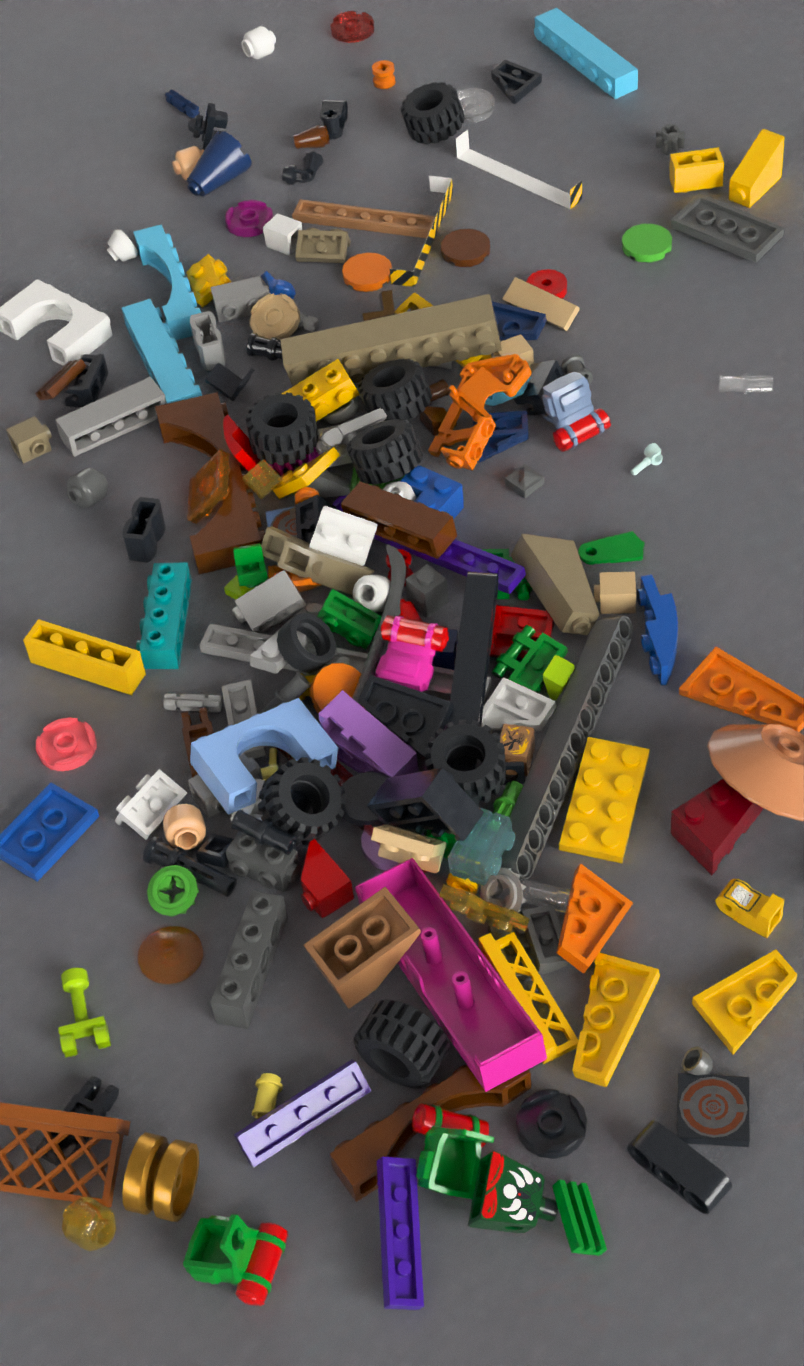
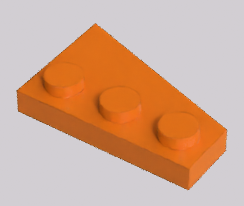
[556,863,633,974]

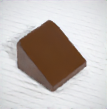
[420,406,457,436]

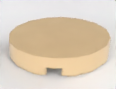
[249,293,300,341]

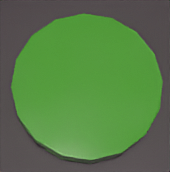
[622,224,672,262]

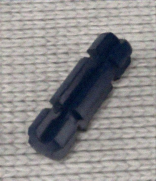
[165,89,200,118]

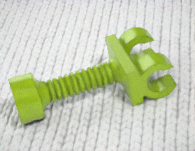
[58,967,111,1058]

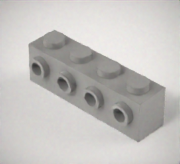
[55,377,167,457]

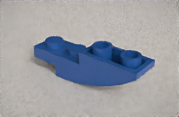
[636,574,678,686]

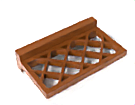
[0,1102,131,1207]

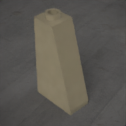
[511,534,600,635]

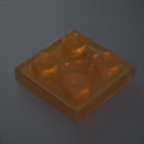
[187,449,230,524]

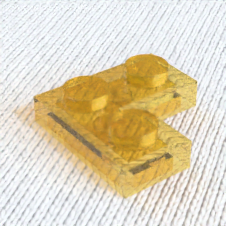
[439,884,530,933]

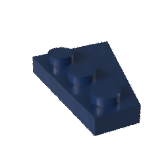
[492,301,547,341]

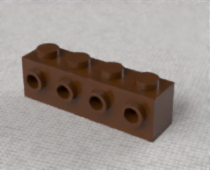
[340,481,457,559]

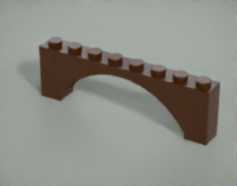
[155,392,265,575]

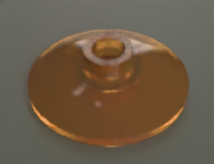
[138,926,203,984]

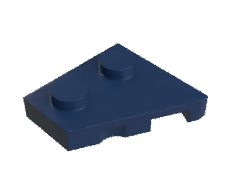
[473,411,529,463]

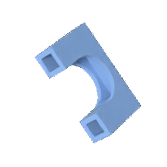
[190,698,338,815]

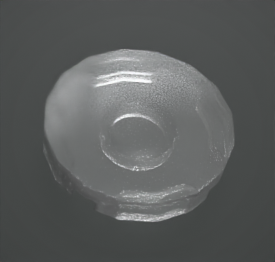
[457,88,495,123]

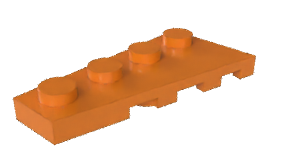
[679,647,804,732]

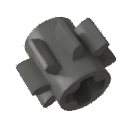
[656,124,685,155]

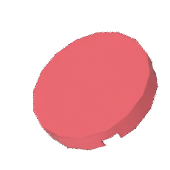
[36,717,97,771]

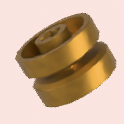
[122,1132,199,1222]

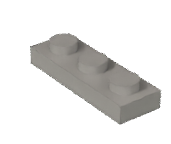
[221,679,266,758]

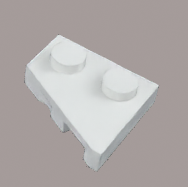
[481,677,557,731]

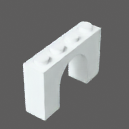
[0,279,113,366]

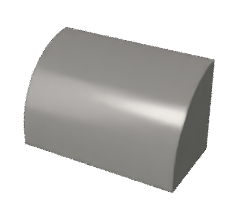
[235,570,307,633]

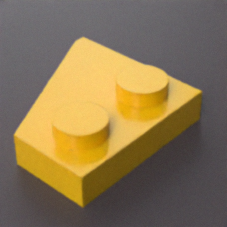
[273,447,340,499]

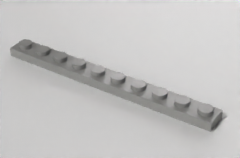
[200,624,491,704]

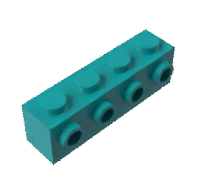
[136,562,192,669]

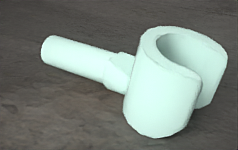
[630,443,663,476]

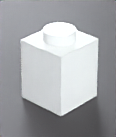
[263,213,302,255]

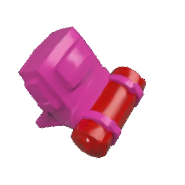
[376,615,449,692]

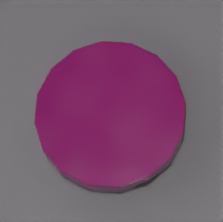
[225,200,273,237]

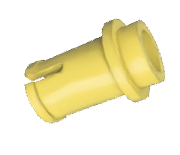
[252,1073,283,1119]

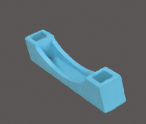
[133,224,201,340]

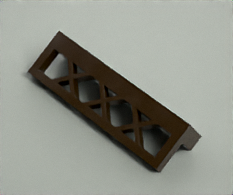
[361,290,395,321]

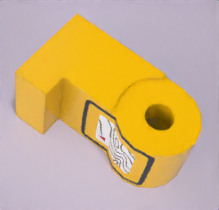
[715,878,784,939]

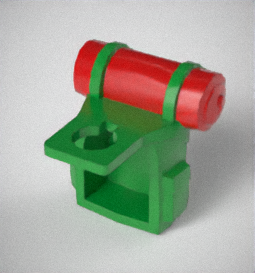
[412,1103,495,1199]
[183,1214,288,1306]

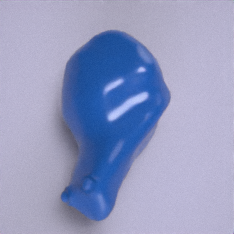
[261,271,296,299]

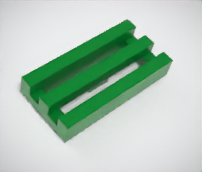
[552,1180,607,1256]

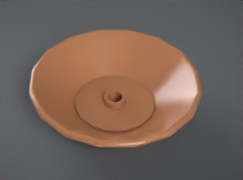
[707,724,804,821]

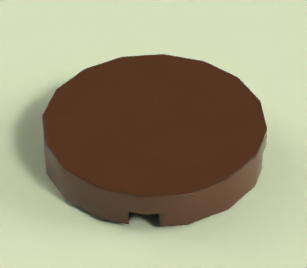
[441,229,490,267]

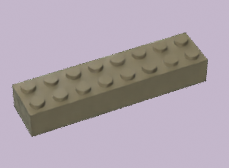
[280,294,502,387]

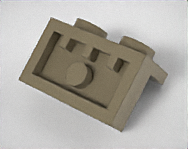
[295,228,351,263]

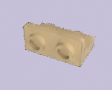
[371,825,446,873]

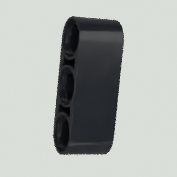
[627,1120,732,1214]

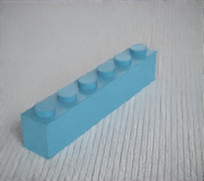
[534,8,638,99]
[121,299,202,404]

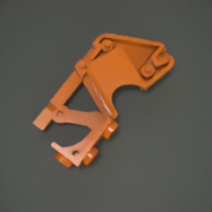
[428,354,532,471]

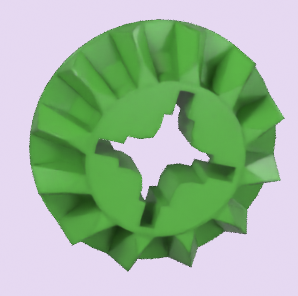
[147,865,199,917]

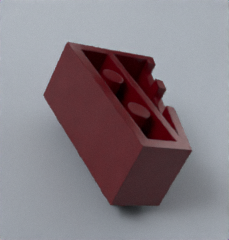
[670,779,764,875]

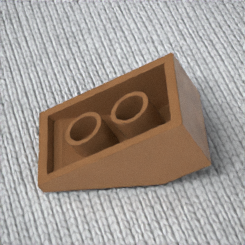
[304,887,421,1009]

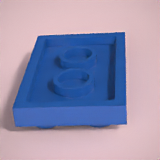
[0,782,99,882]

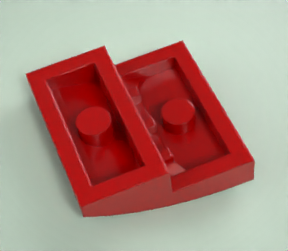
[223,414,271,487]
[490,605,554,660]

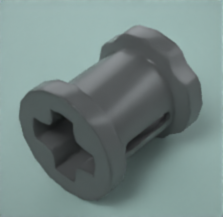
[561,354,593,385]

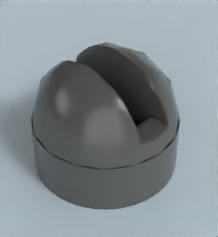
[681,1046,713,1075]

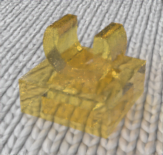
[243,459,282,500]

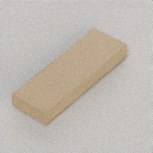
[502,277,580,331]

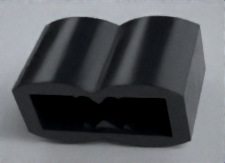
[122,497,166,563]

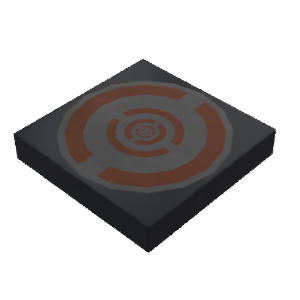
[677,1073,750,1147]

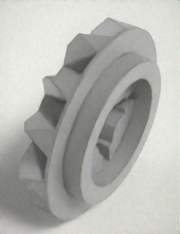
[480,867,527,920]

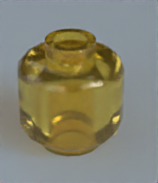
[62,1196,116,1252]

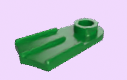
[578,531,645,565]

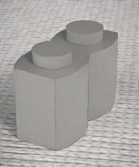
[190,311,226,371]

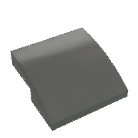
[487,905,570,982]

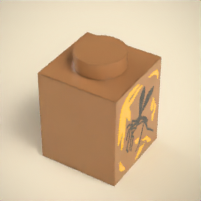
[500,724,535,776]

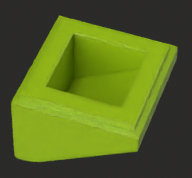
[543,655,575,701]

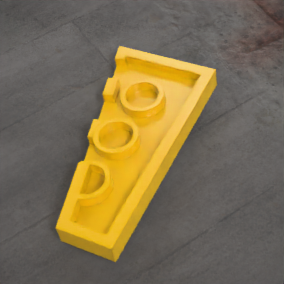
[572,952,660,1087]

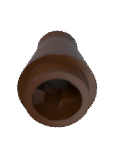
[294,124,330,149]

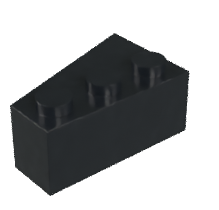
[367,768,484,842]

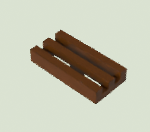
[35,359,87,400]

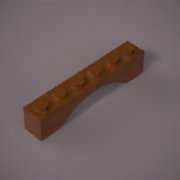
[330,1065,531,1202]

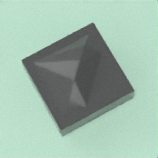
[505,464,544,498]

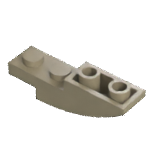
[261,526,374,595]

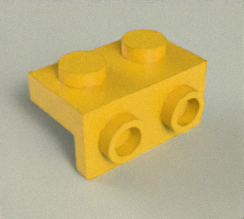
[186,254,231,308]

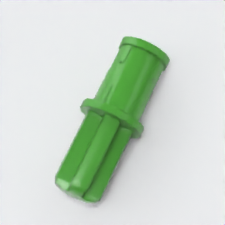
[488,781,523,833]

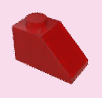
[301,839,354,919]

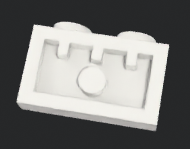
[309,506,378,566]
[115,769,187,840]

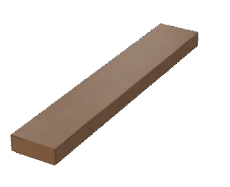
[292,199,436,238]

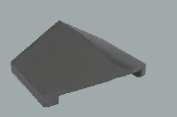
[294,470,350,500]

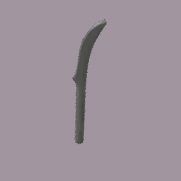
[352,545,406,704]

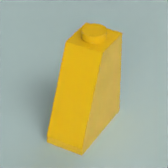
[729,129,785,208]

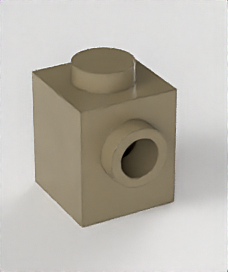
[6,416,52,464]

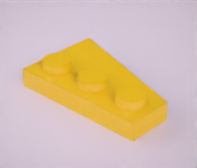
[692,949,797,1055]

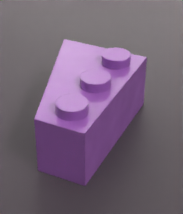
[318,690,419,777]

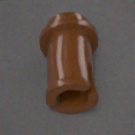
[428,379,450,406]

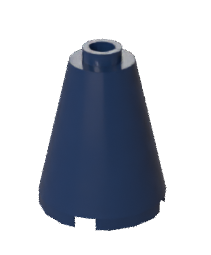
[187,131,252,197]

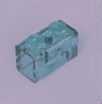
[448,807,515,886]

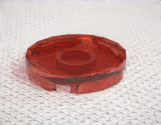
[330,11,375,43]

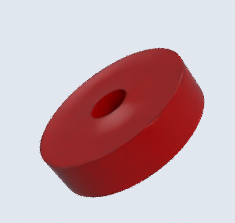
[526,269,567,299]

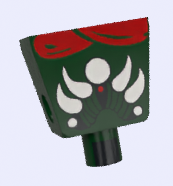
[468,1151,558,1233]

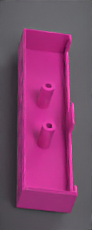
[355,858,547,1092]

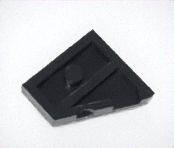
[491,60,542,104]

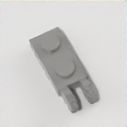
[315,408,387,454]

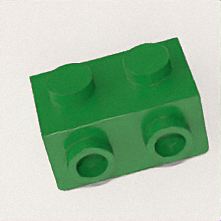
[317,589,382,649]

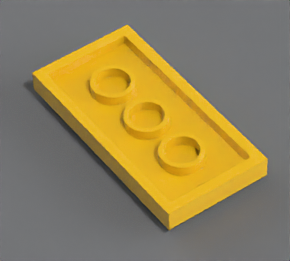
[559,737,650,864]

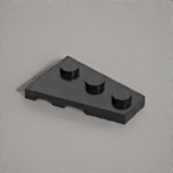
[358,675,454,758]

